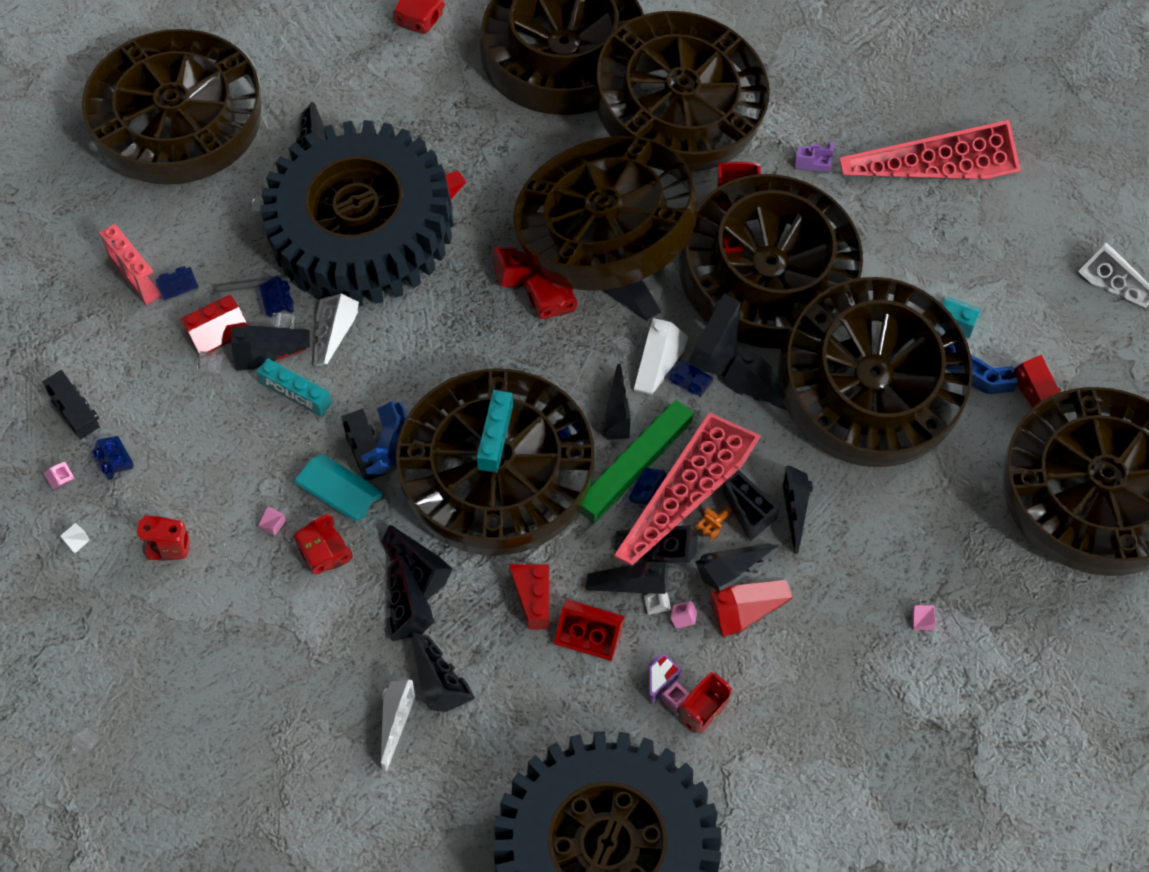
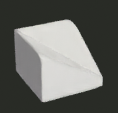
[60,523,89,553]

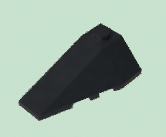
[411,633,475,712]

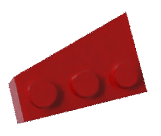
[1012,354,1060,407]
[509,564,550,630]

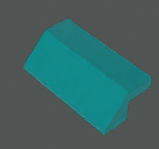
[294,454,384,522]

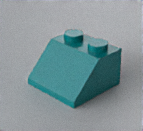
[938,296,982,339]

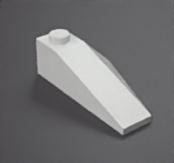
[1078,243,1149,308]
[314,294,359,366]
[634,318,688,395]
[381,679,416,772]

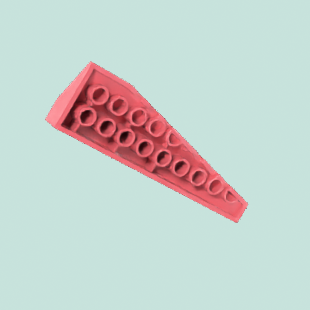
[839,120,1021,179]
[614,412,761,566]

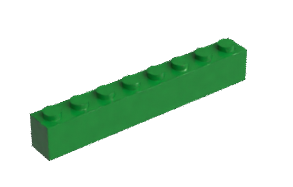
[579,400,694,524]

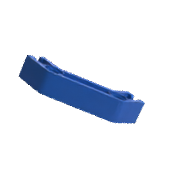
[936,330,1018,394]
[361,401,407,474]

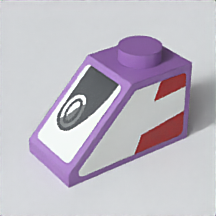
[649,653,682,704]

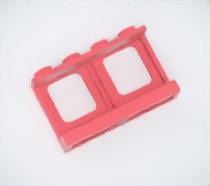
[99,224,162,305]

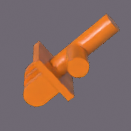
[696,507,732,541]

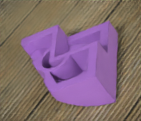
[795,142,834,172]

